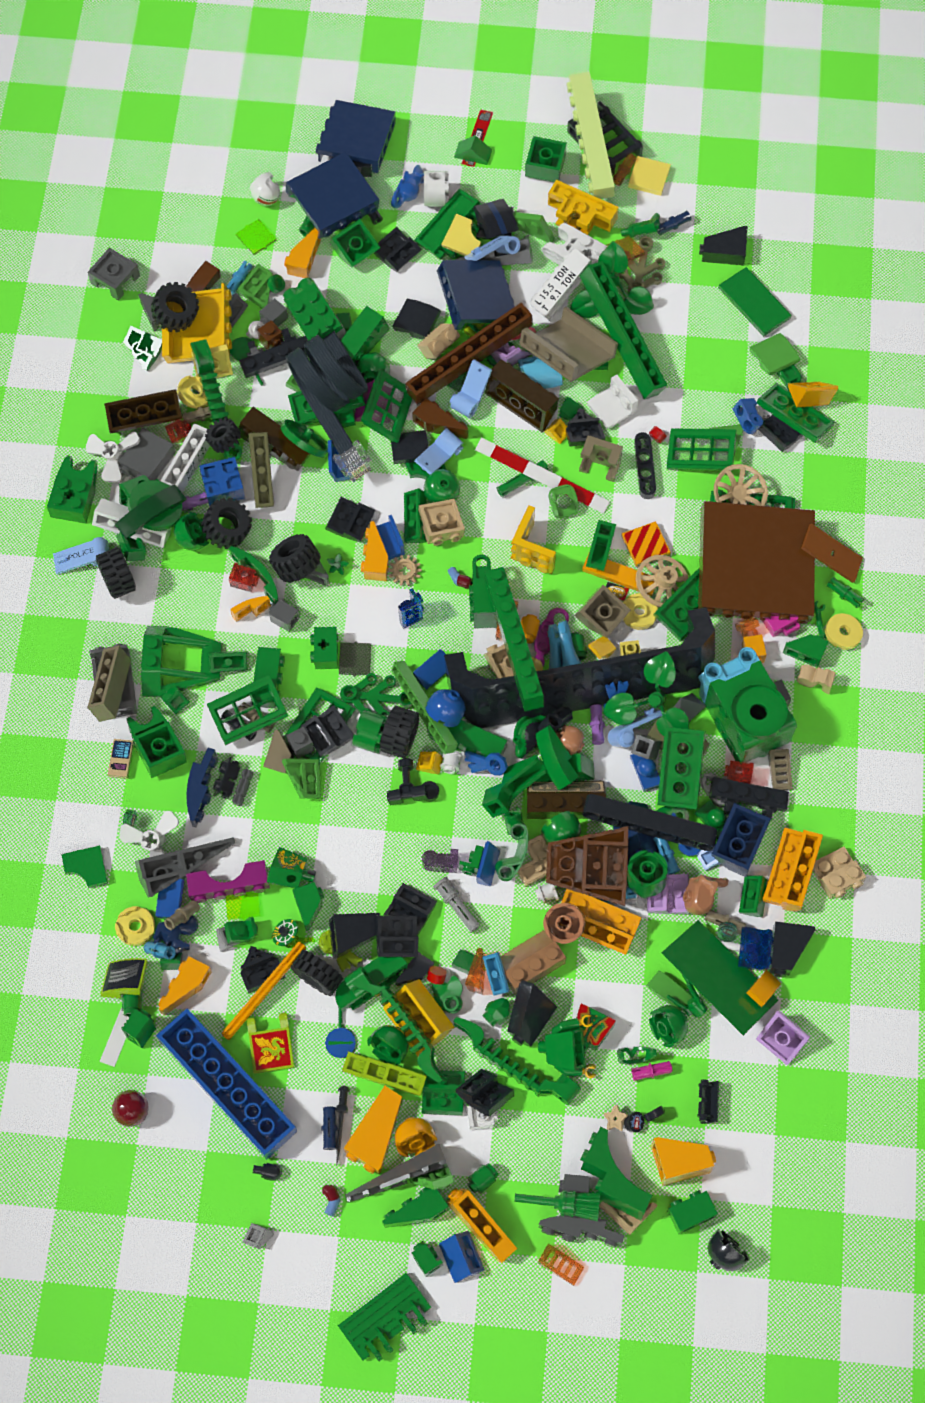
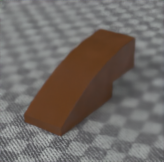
[186,261,221,292]

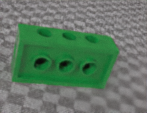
[657,727,706,809]

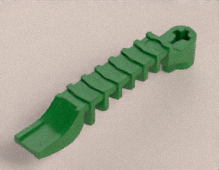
[190,339,242,461]
[344,966,447,1083]
[453,1017,581,1105]

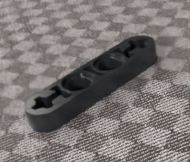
[634,432,656,499]

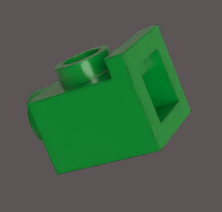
[411,1241,443,1277]

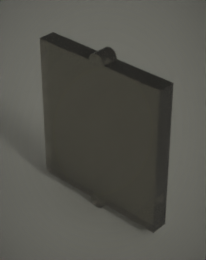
[339,641,372,677]

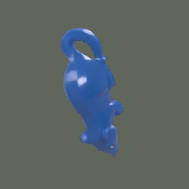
[391,165,424,208]

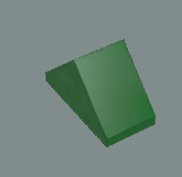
[454,135,492,165]
[568,753,595,780]

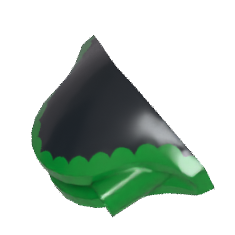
[513,715,546,758]

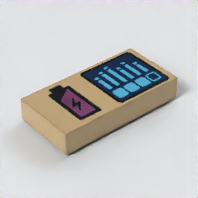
[108,739,134,779]

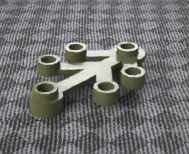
[619,236,665,293]

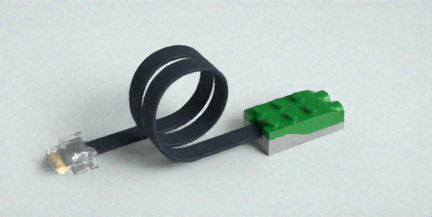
[283,277,373,483]

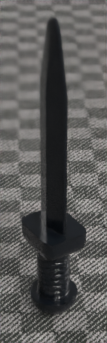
[336,1085,350,1166]

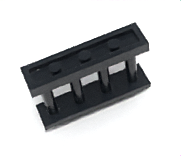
[567,101,643,176]

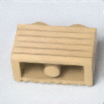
[417,324,460,359]

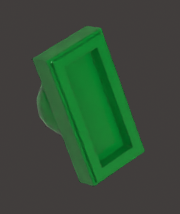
[695,800,727,839]

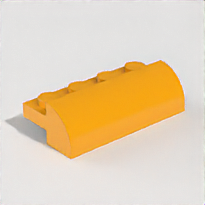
[763,828,823,911]
[560,889,642,955]

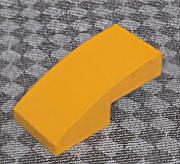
[230,596,271,622]
[747,970,782,1007]

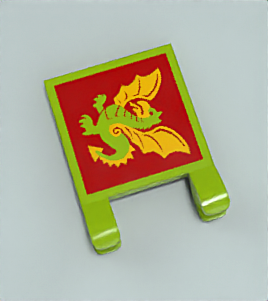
[247,1013,294,1074]

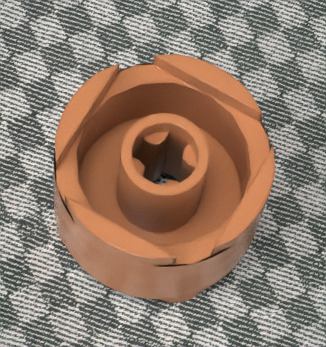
[543,903,586,944]

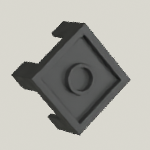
[87,247,140,301]

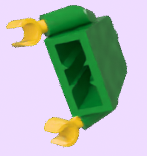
[538,1014,596,1079]

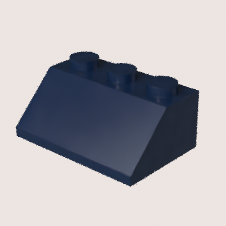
[711,803,771,877]

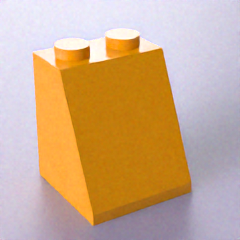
[651,1137,716,1186]

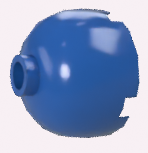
[425,689,465,727]

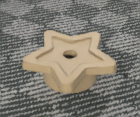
[604,1105,628,1131]

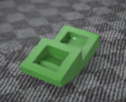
[646,970,692,1011]

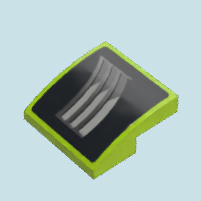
[100,958,148,999]

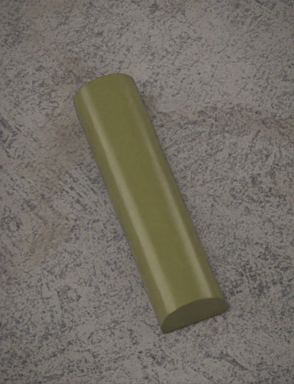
[248,432,274,508]

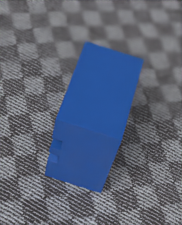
[199,457,245,507]

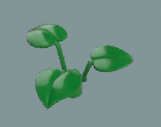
[570,241,654,318]
[603,651,689,736]

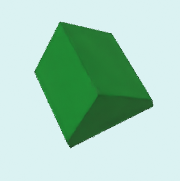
[160,953,183,970]

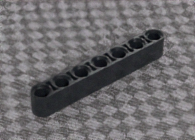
[582,794,717,851]

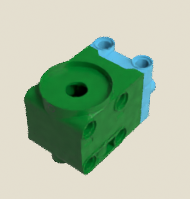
[698,647,797,766]

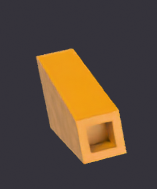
[344,1086,403,1174]
[445,1188,517,1263]

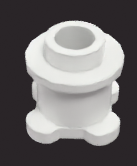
[440,751,462,774]
[535,884,559,904]

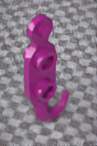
[534,607,569,667]

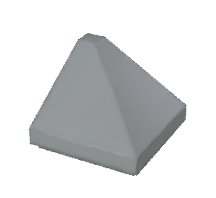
[216,927,239,952]
[242,1223,274,1249]

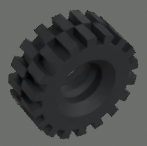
[291,950,344,996]

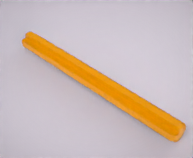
[222,942,306,1040]

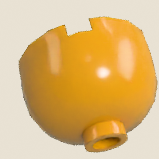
[395,1117,437,1157]

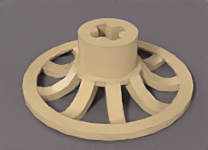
[714,464,768,506]
[636,555,688,607]

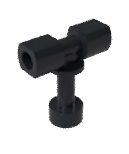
[387,758,428,805]

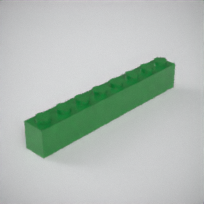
[580,261,668,400]
[485,567,544,711]

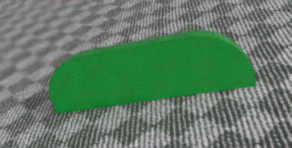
[335,957,408,1012]

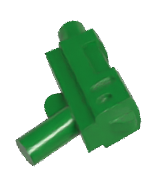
[621,213,660,238]

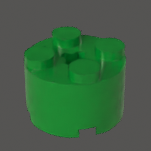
[352,710,387,754]
[627,850,668,898]

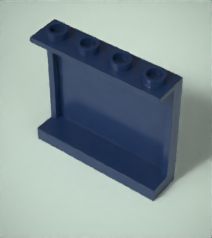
[316,100,396,173]
[286,152,380,239]
[437,260,515,330]

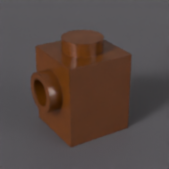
[257,320,283,350]

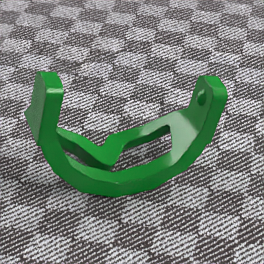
[617,1046,657,1065]

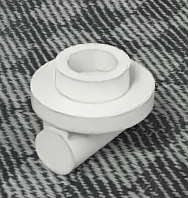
[246,321,264,339]

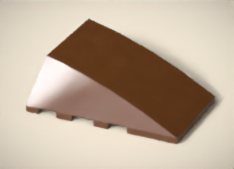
[546,826,628,906]

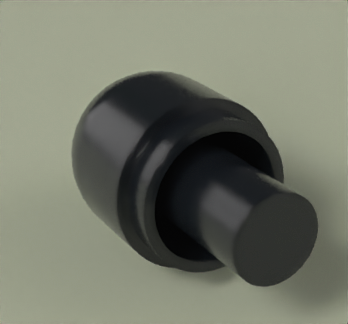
[253,1163,282,1181]

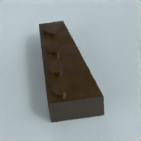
[239,406,311,471]

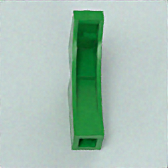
[580,1126,653,1221]

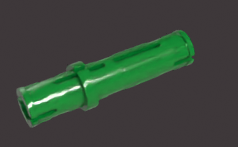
[496,460,548,497]

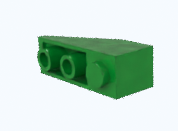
[382,1187,449,1228]

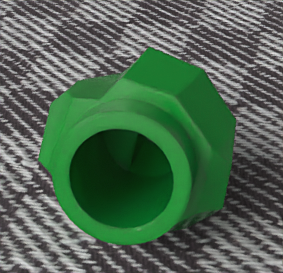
[482,998,510,1027]

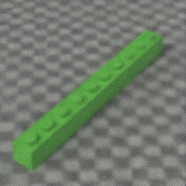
[391,661,458,754]

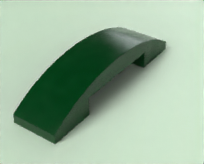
[115,485,187,540]

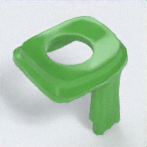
[548,484,579,519]

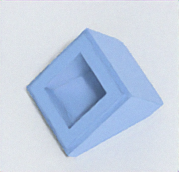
[697,844,721,871]

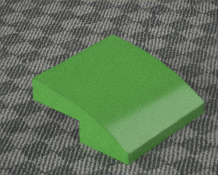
[750,333,800,375]

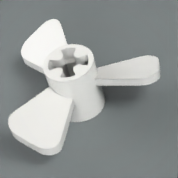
[86,432,140,483]
[120,810,179,857]

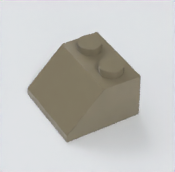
[574,585,631,638]

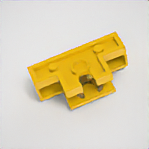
[548,180,619,235]

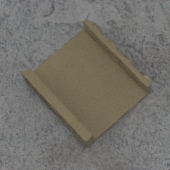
[519,307,618,382]

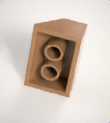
[500,930,566,995]

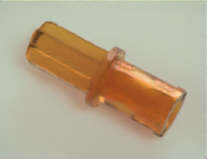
[613,153,636,186]

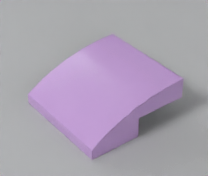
[647,873,689,914]

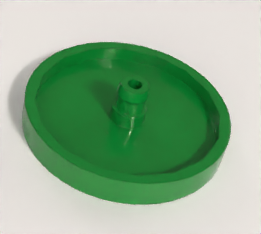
[280,419,328,458]
[128,480,182,531]

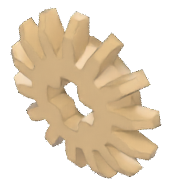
[388,555,422,586]

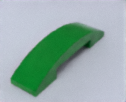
[228,546,279,604]

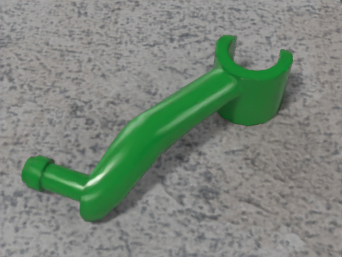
[814,601,827,639]

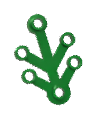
[340,673,412,715]

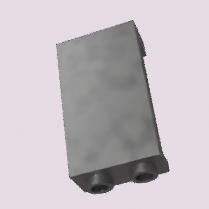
[89,644,138,717]

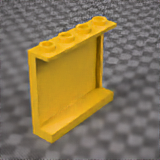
[162,283,232,363]

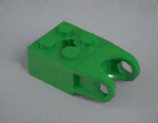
[47,455,98,524]
[469,554,497,629]
[126,706,187,778]

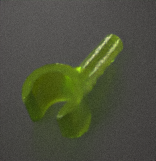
[286,936,315,948]

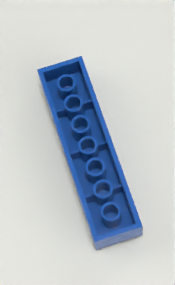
[156,1008,297,1160]

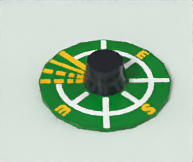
[272,919,298,946]

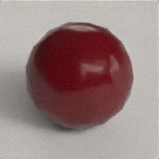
[112,1090,149,1127]

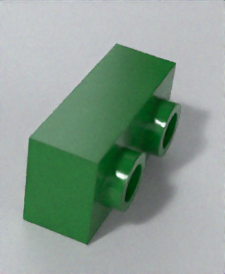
[116,532,147,562]

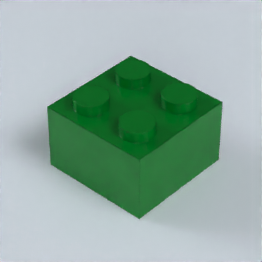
[525,136,567,182]

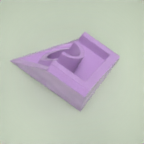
[491,343,532,366]

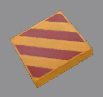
[621,521,671,567]

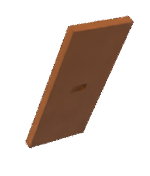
[801,523,863,583]

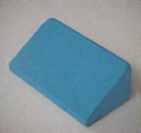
[483,952,510,996]

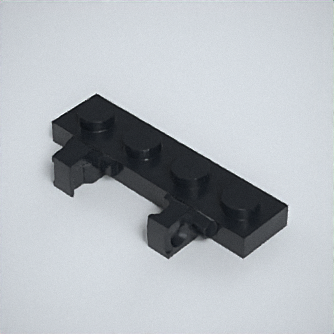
[239,328,308,378]
[710,777,789,820]

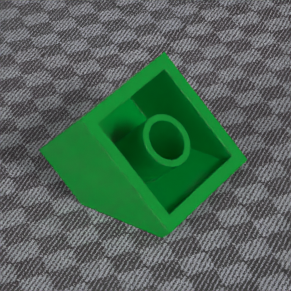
[330,219,380,268]

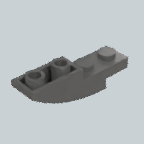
[538,1215,625,1248]

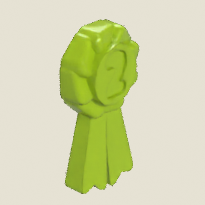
[318,930,362,972]

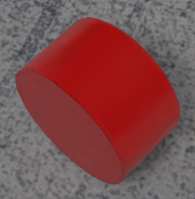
[649,426,667,444]
[427,966,447,984]

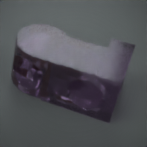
[421,849,459,873]

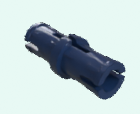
[657,210,692,236]
[321,1106,338,1150]

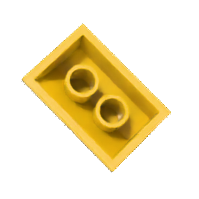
[383,979,455,1056]

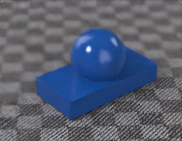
[630,754,660,792]

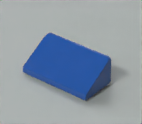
[413,649,446,690]
[476,841,500,886]
[155,879,184,920]

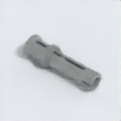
[433,877,481,933]

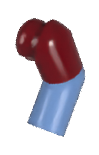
[448,567,472,589]
[322,1185,341,1217]

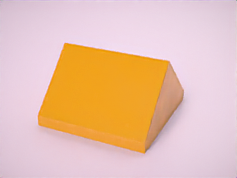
[788,381,838,407]

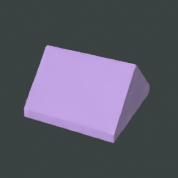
[756,1010,811,1066]

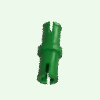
[827,577,864,608]

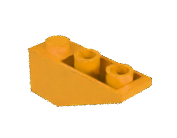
[361,521,389,582]
[158,956,212,1016]

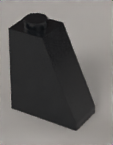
[699,226,748,266]
[329,913,380,959]
[769,921,815,977]
[507,980,557,1047]

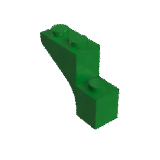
[482,755,547,818]

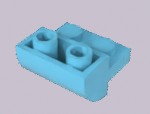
[518,356,563,389]

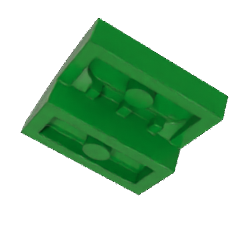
[422,1070,465,1116]

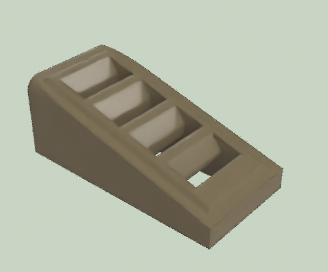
[768,749,793,791]

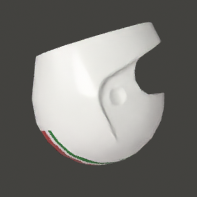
[249,172,280,206]

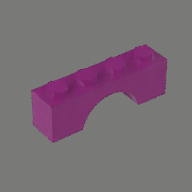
[186,860,270,903]

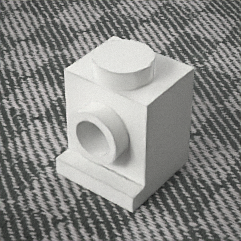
[467,1106,498,1131]

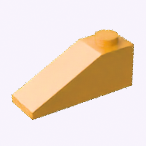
[284,228,322,278]

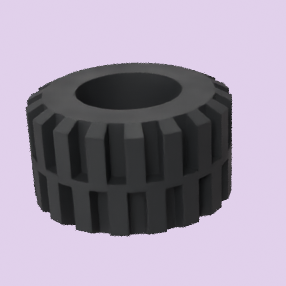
[151,282,199,332]
[201,498,252,549]
[269,534,321,583]
[96,547,136,599]
[380,705,419,759]

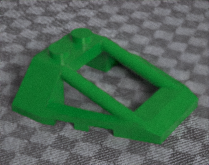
[141,626,222,697]

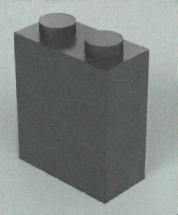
[118,428,175,480]

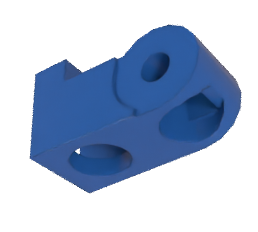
[732,398,763,434]

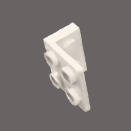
[587,375,638,429]

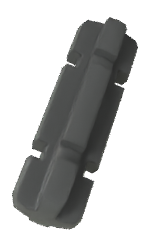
[232,769,253,806]

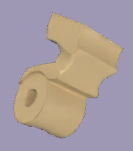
[797,665,836,694]

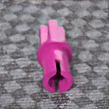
[631,1061,673,1081]

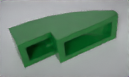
[586,520,616,571]
[535,725,579,790]

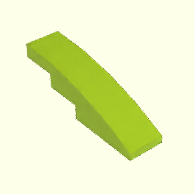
[341,1052,427,1096]

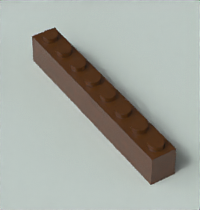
[405,302,533,406]

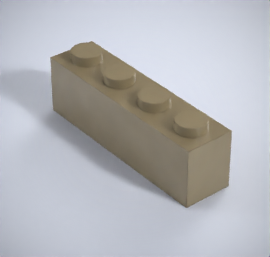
[87,645,131,722]

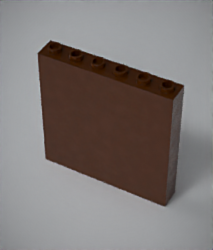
[698,501,815,624]

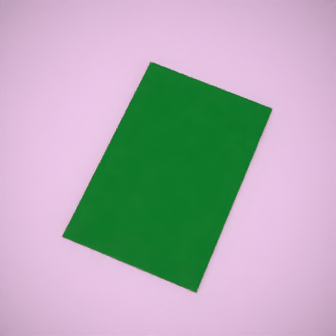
[661,920,779,1036]

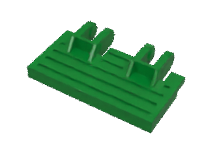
[414,188,482,260]
[338,1273,432,1362]

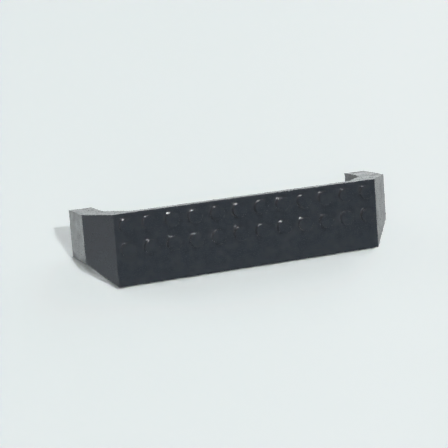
[444,607,715,728]

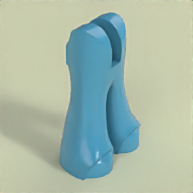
[547,621,581,669]

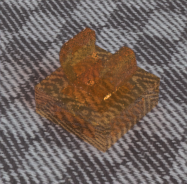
[735,618,760,637]

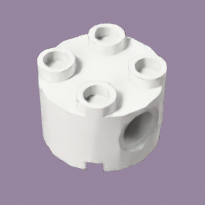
[424,171,449,206]

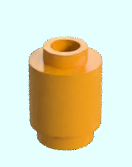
[521,614,540,644]

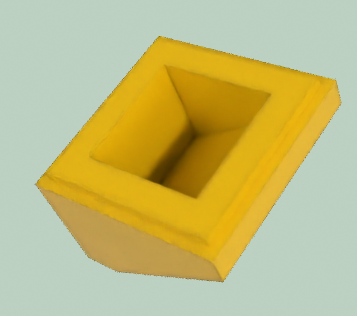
[544,418,567,444]
[588,636,616,659]
[416,752,443,774]

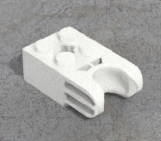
[542,223,608,265]

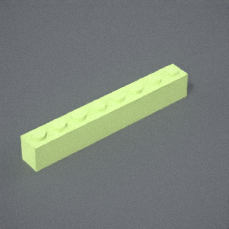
[566,72,615,199]

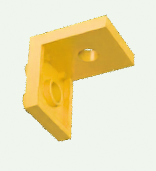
[511,505,556,574]

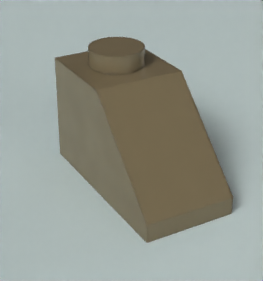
[263,730,294,774]

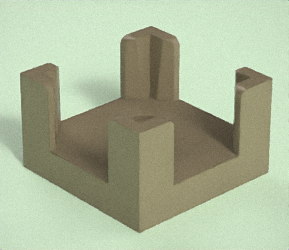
[579,435,623,482]

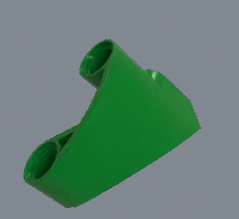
[495,807,528,881]

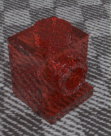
[165,419,192,443]
[228,562,259,592]
[724,760,754,784]

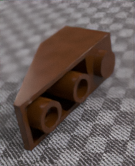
[412,398,468,439]

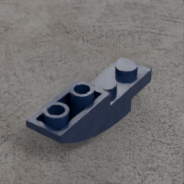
[186,747,218,828]

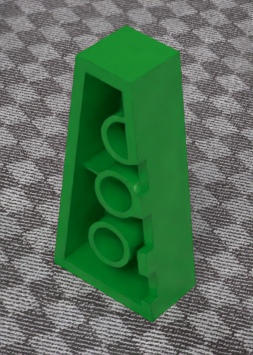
[341,305,390,365]

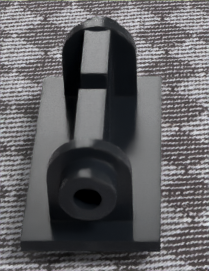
[213,757,241,799]
[697,1079,719,1124]

